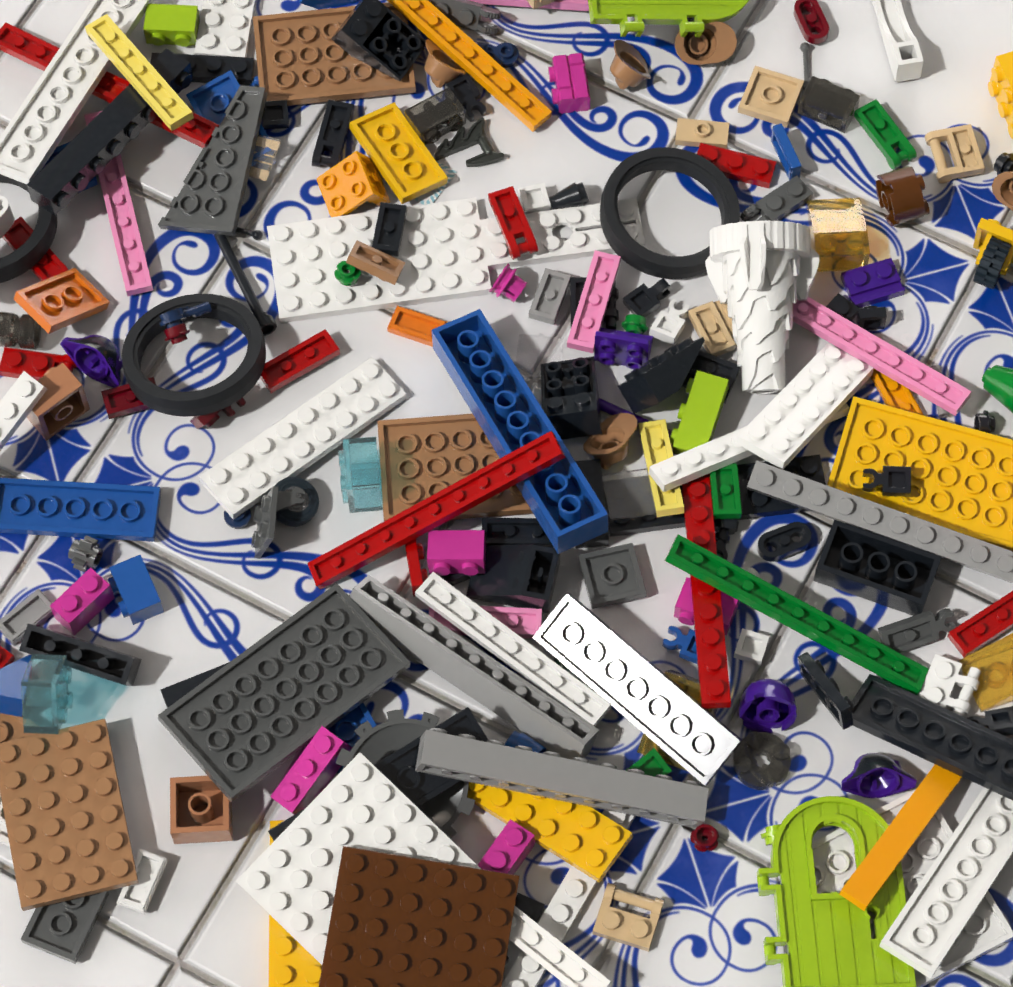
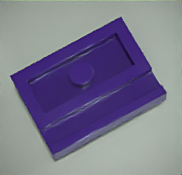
[840,258,905,308]

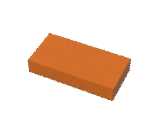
[387,305,447,347]

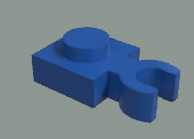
[662,626,697,664]

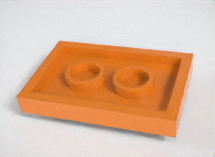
[14,268,110,334]

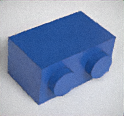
[108,555,164,625]

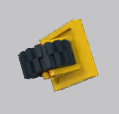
[973,218,1013,289]

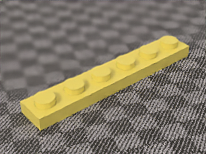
[85,14,194,131]

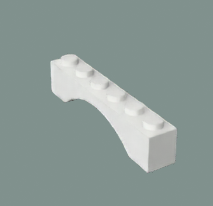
[872,0,924,82]

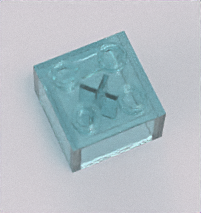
[338,437,383,513]
[21,654,73,734]

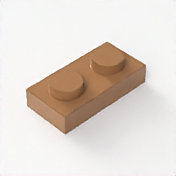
[346,240,405,285]

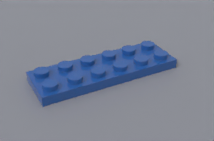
[0,478,161,542]

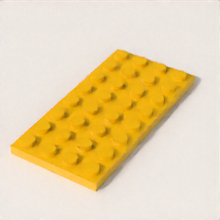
[827,396,1013,551]

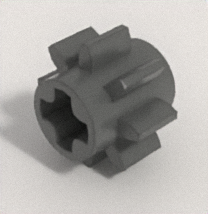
[68,535,103,572]

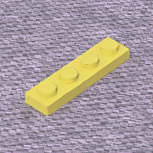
[638,419,684,517]

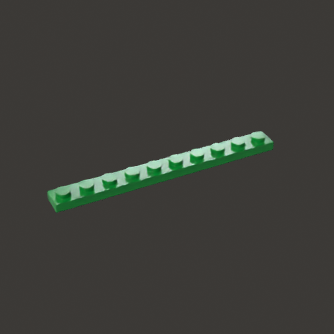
[664,534,929,695]

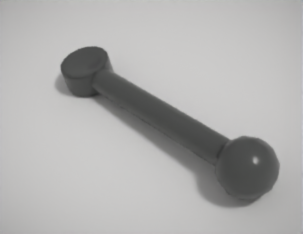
[800,42,813,91]

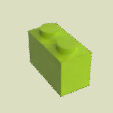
[143,4,200,47]

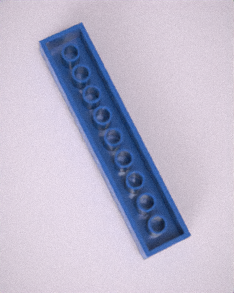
[431,309,608,554]

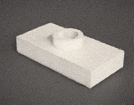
[117,849,168,914]

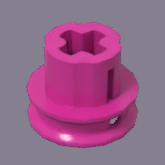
[489,263,527,302]

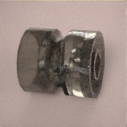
[0,312,41,350]

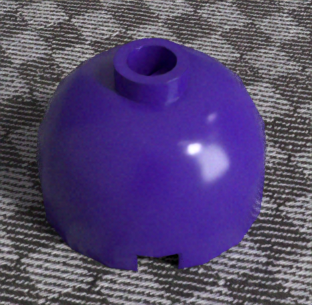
[739,679,797,734]

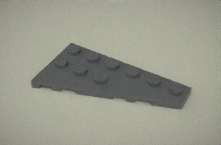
[158,85,268,236]

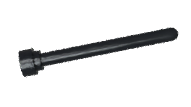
[214,234,277,336]

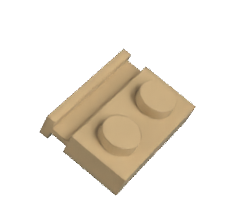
[688,300,737,356]

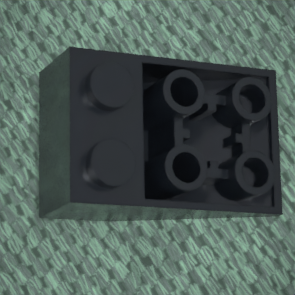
[331,0,426,81]
[618,337,705,414]
[541,356,602,440]
[466,544,560,613]

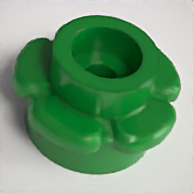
[334,261,361,286]
[621,314,648,334]

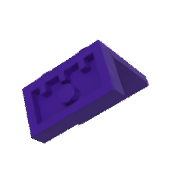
[594,328,653,370]

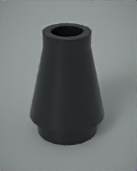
[549,182,589,210]

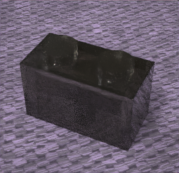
[798,76,860,133]
[404,87,466,145]

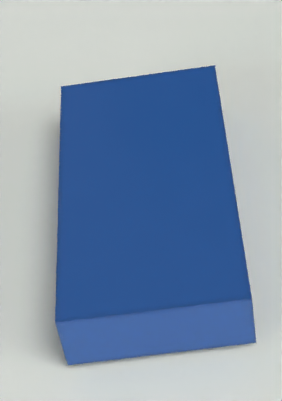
[771,123,802,180]

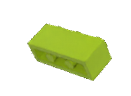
[670,370,729,455]

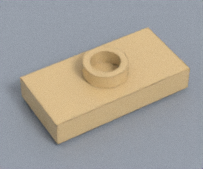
[675,118,729,149]

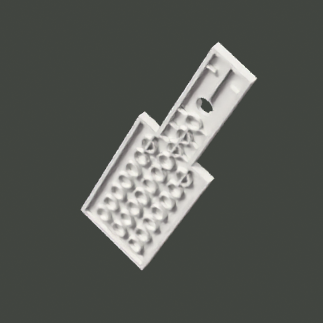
[267,197,646,324]

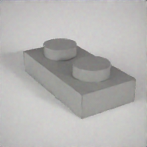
[529,268,571,325]

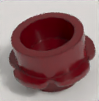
[164,323,190,345]
[690,824,719,852]

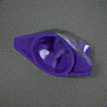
[60,335,123,388]
[841,753,917,798]

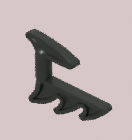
[434,117,504,167]

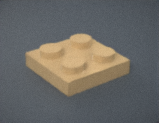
[738,66,804,128]

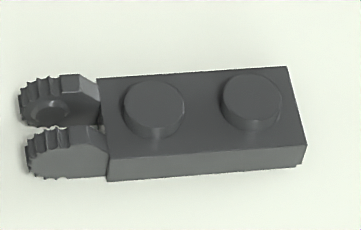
[431,0,501,34]
[740,175,813,222]

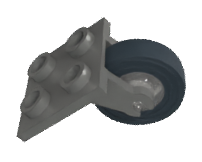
[251,477,319,559]

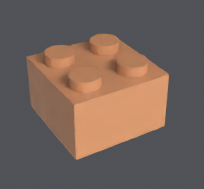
[27,363,90,441]
[170,776,233,844]

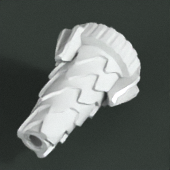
[705,221,820,395]

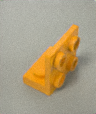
[317,151,390,217]

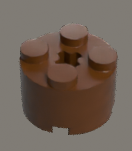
[875,166,930,226]

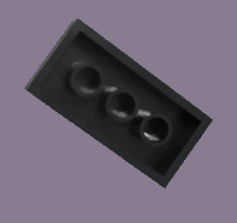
[813,519,942,616]

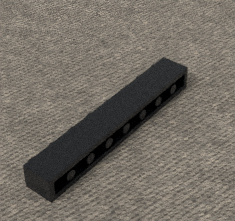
[27,48,193,216]

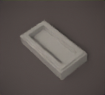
[0,589,53,646]

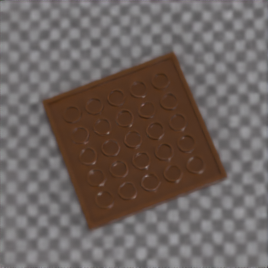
[319,846,520,987]

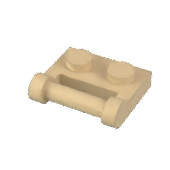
[924,124,985,183]
[592,883,664,952]

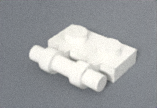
[919,654,981,717]

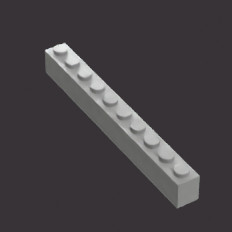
[747,460,1013,583]
[350,575,599,759]
[415,728,709,828]

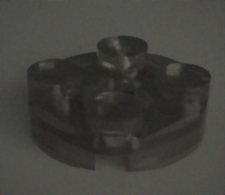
[733,731,791,790]

